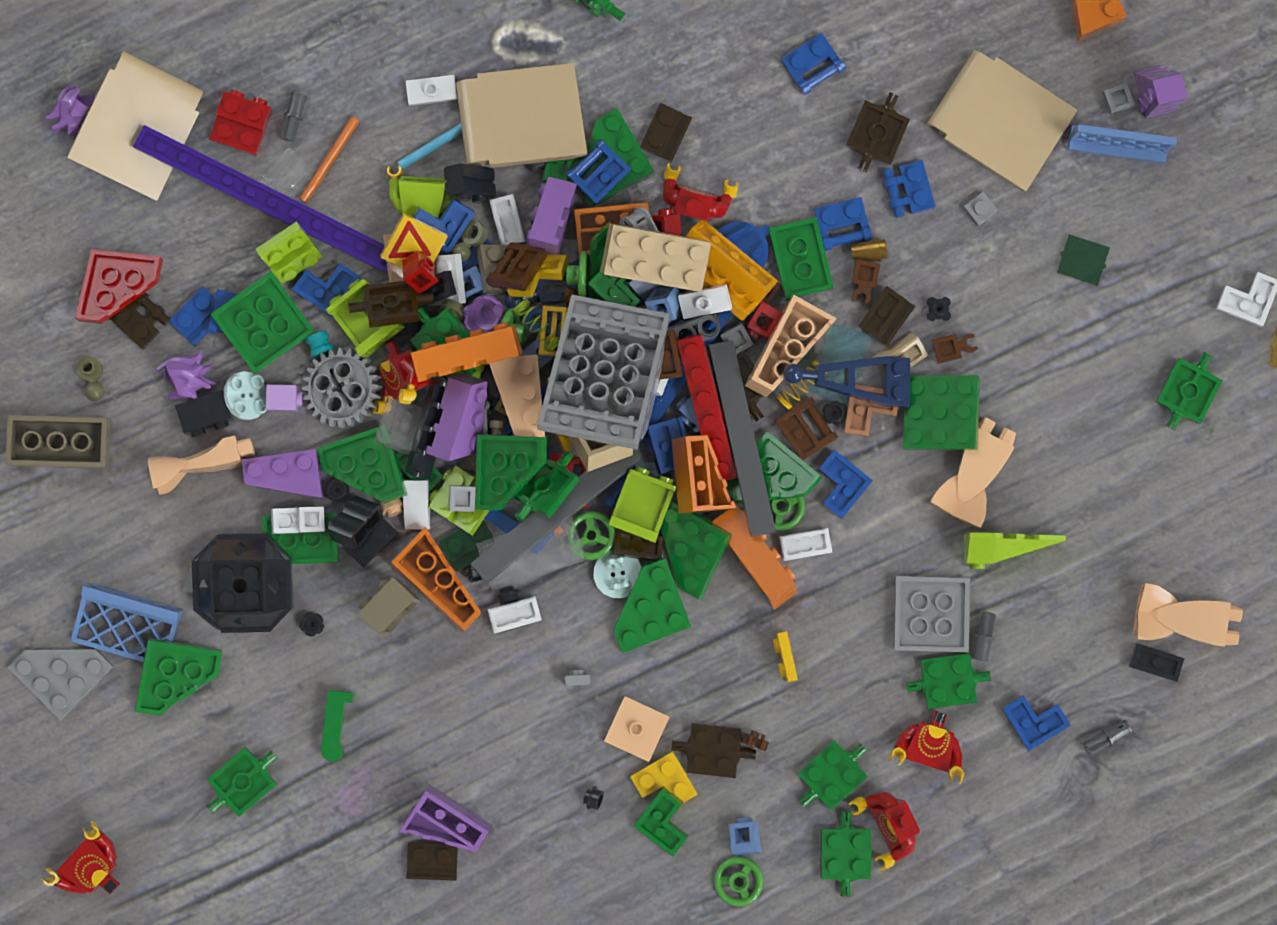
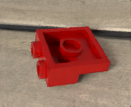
[209,89,272,156]

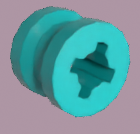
[304,330,334,358]

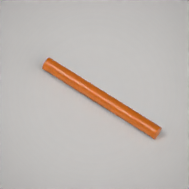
[299,116,360,203]

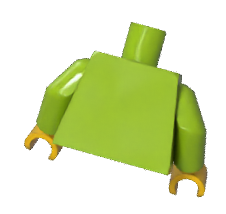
[387,165,456,218]

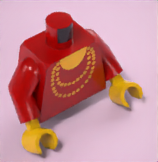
[663,163,739,221]
[372,341,430,414]
[888,711,965,784]
[848,792,920,871]
[40,821,120,895]

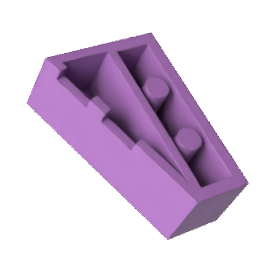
[1133,65,1188,118]
[426,374,487,461]
[242,449,325,500]
[399,785,493,852]

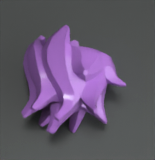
[45,85,95,137]
[463,294,505,332]
[156,350,216,400]

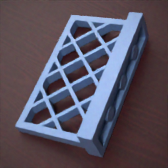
[1068,124,1177,164]
[71,583,184,662]

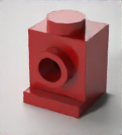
[651,208,681,236]
[402,250,438,294]
[744,301,783,340]

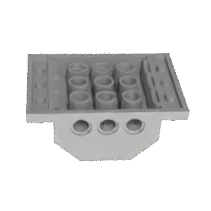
[537,295,670,450]

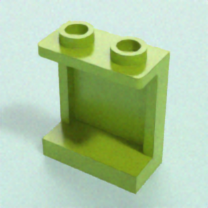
[326,279,405,358]
[609,466,676,542]

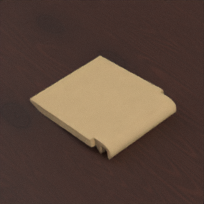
[927,50,1077,192]
[67,51,203,201]
[456,63,587,168]

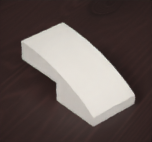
[403,480,430,530]
[271,507,325,534]

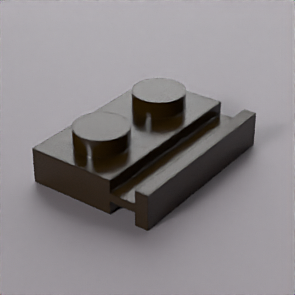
[640,103,692,163]
[858,286,916,347]
[406,842,458,881]

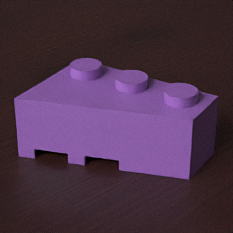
[526,177,577,255]

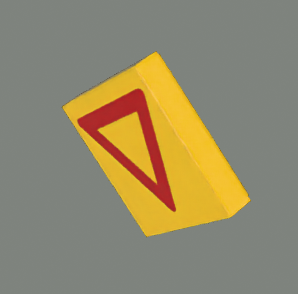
[380,213,448,268]

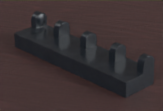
[405,377,448,479]

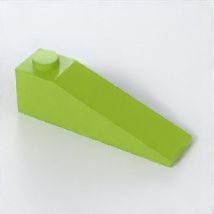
[964,532,1066,569]

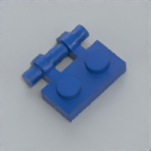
[883,160,936,218]

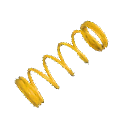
[776,360,828,410]

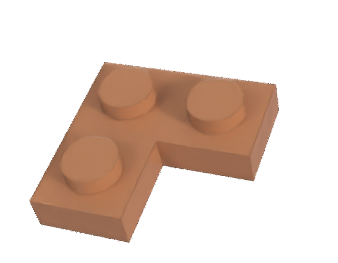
[843,384,898,437]

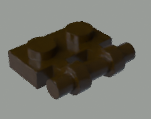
[109,292,171,350]

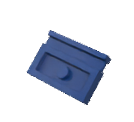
[169,286,215,346]
[647,417,687,474]

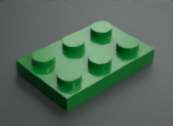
[769,217,834,300]
[262,513,339,565]

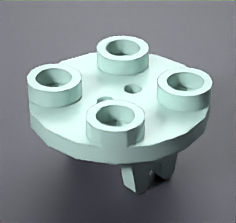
[224,371,267,420]
[594,550,641,598]

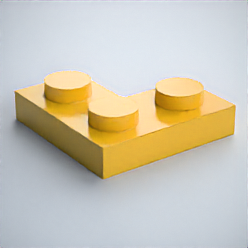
[507,254,569,297]
[630,751,698,803]

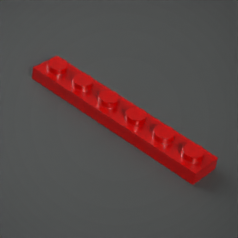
[677,334,737,480]

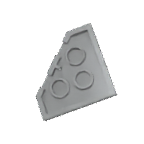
[8,649,114,720]

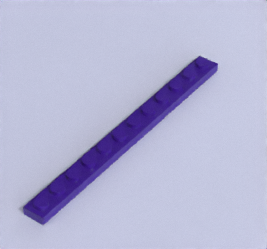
[133,125,388,274]

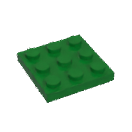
[210,271,315,375]
[903,375,980,450]

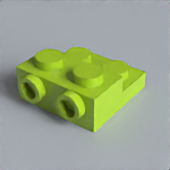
[256,221,323,284]
[428,466,490,536]

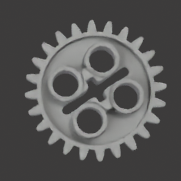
[302,348,382,428]

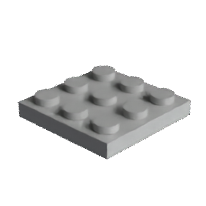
[894,576,970,652]

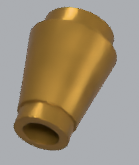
[851,237,888,262]

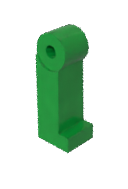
[321,690,355,762]

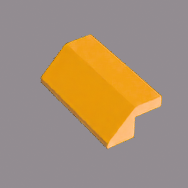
[686,220,778,321]

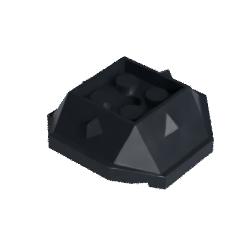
[191,533,294,633]

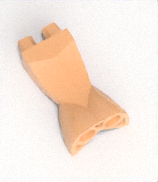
[930,417,1016,528]
[148,436,256,495]
[1134,583,1243,647]

